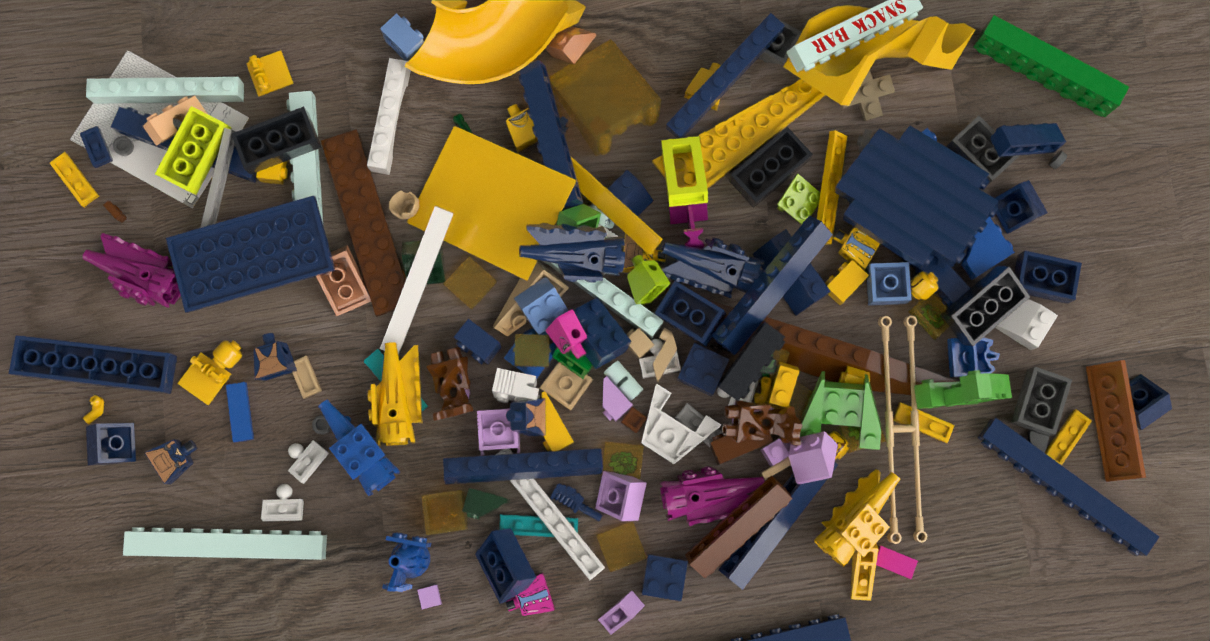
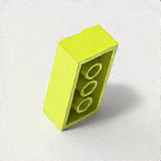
[155,106,232,195]

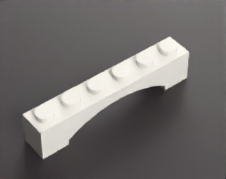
[367,58,411,175]

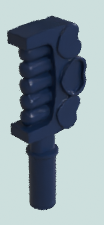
[550,483,603,522]

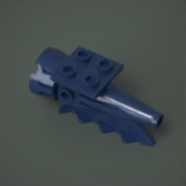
[519,223,625,283]
[661,237,764,298]

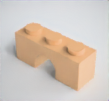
[143,96,207,146]

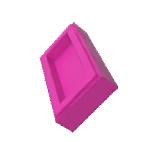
[876,546,918,579]

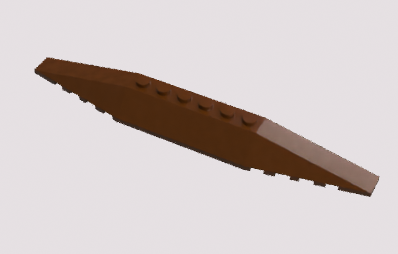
[663,289,957,396]

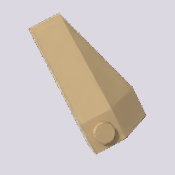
[493,261,569,336]

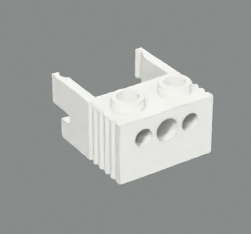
[492,368,540,403]

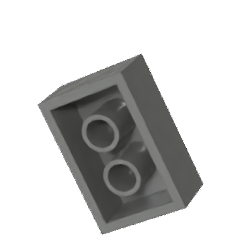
[946,116,1019,184]
[1011,367,1072,436]

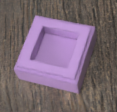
[418,585,442,609]

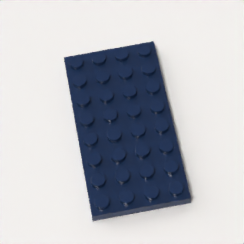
[166,195,335,313]

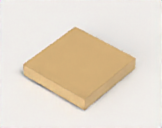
[540,362,593,411]

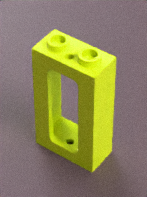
[661,136,708,207]

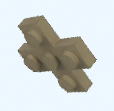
[840,70,895,121]

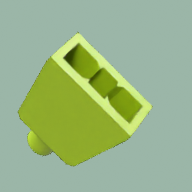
[627,255,670,304]

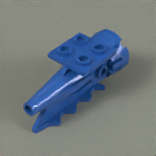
[318,399,400,496]
[382,532,432,592]

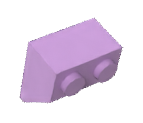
[788,431,838,485]
[595,471,647,521]

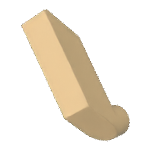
[652,328,677,382]

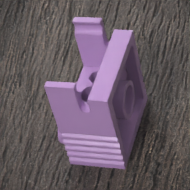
[477,408,521,456]

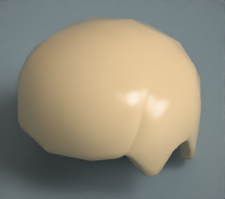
[388,191,419,219]

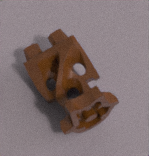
[427,347,474,421]
[722,400,802,445]

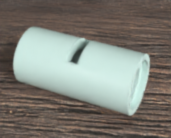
[604,361,643,401]

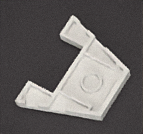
[641,384,721,464]

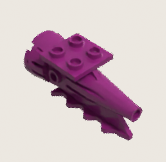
[83,233,181,308]
[660,466,765,526]

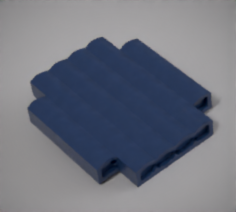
[835,125,999,269]

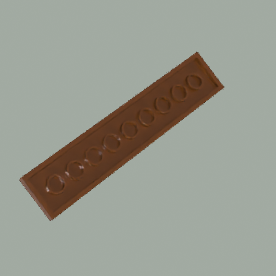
[321,129,406,317]

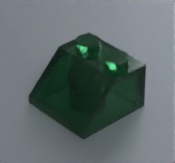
[462,488,510,519]

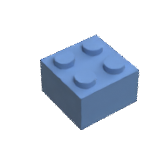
[380,13,425,61]
[866,262,912,305]
[514,277,569,335]

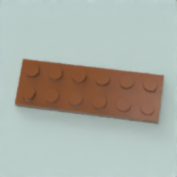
[1086,360,1146,482]

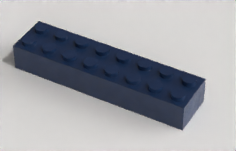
[9,335,177,394]

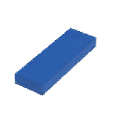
[226,382,254,443]

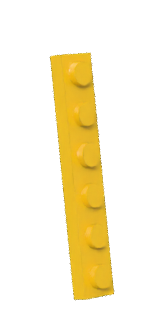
[817,130,847,245]

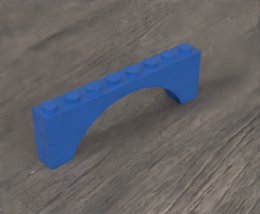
[922,128,1015,280]

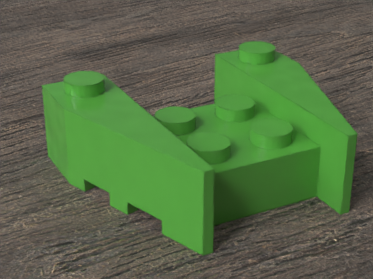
[914,370,1012,409]
[800,371,881,450]

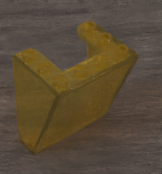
[549,39,661,157]

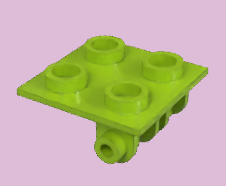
[777,174,820,225]

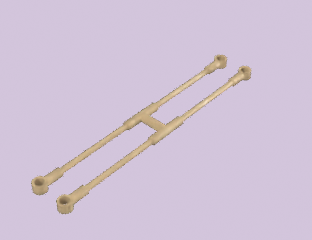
[878,316,927,544]

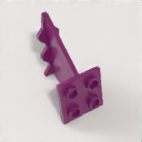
[669,203,708,248]

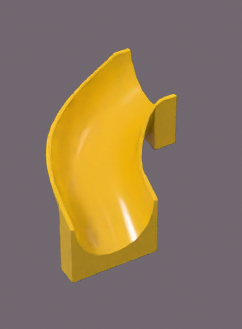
[405,0,586,84]
[784,5,975,106]

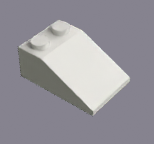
[995,299,1058,350]

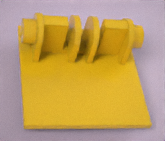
[246,50,294,97]
[177,352,232,406]

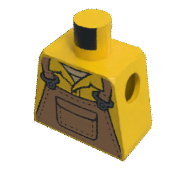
[623,233,666,273]

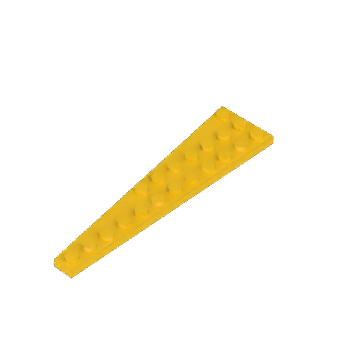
[652,79,826,189]

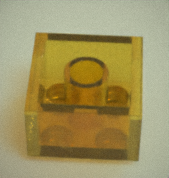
[421,490,468,535]

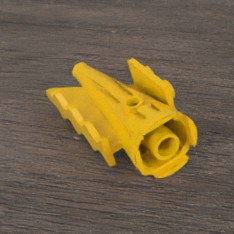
[368,342,423,446]
[814,469,900,567]

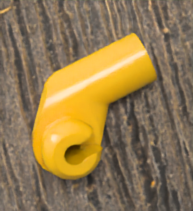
[754,377,771,403]
[83,395,104,424]

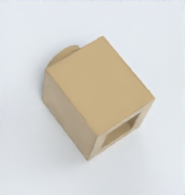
[626,328,654,359]

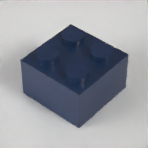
[454,319,502,365]
[677,343,729,396]
[641,554,688,602]

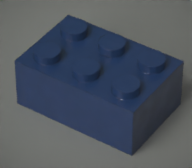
[1014,251,1082,304]
[654,281,727,346]
[573,297,632,369]

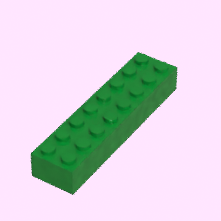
[973,15,1129,117]

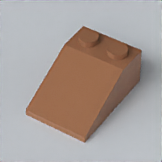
[316,245,371,316]

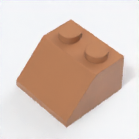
[545,26,596,64]

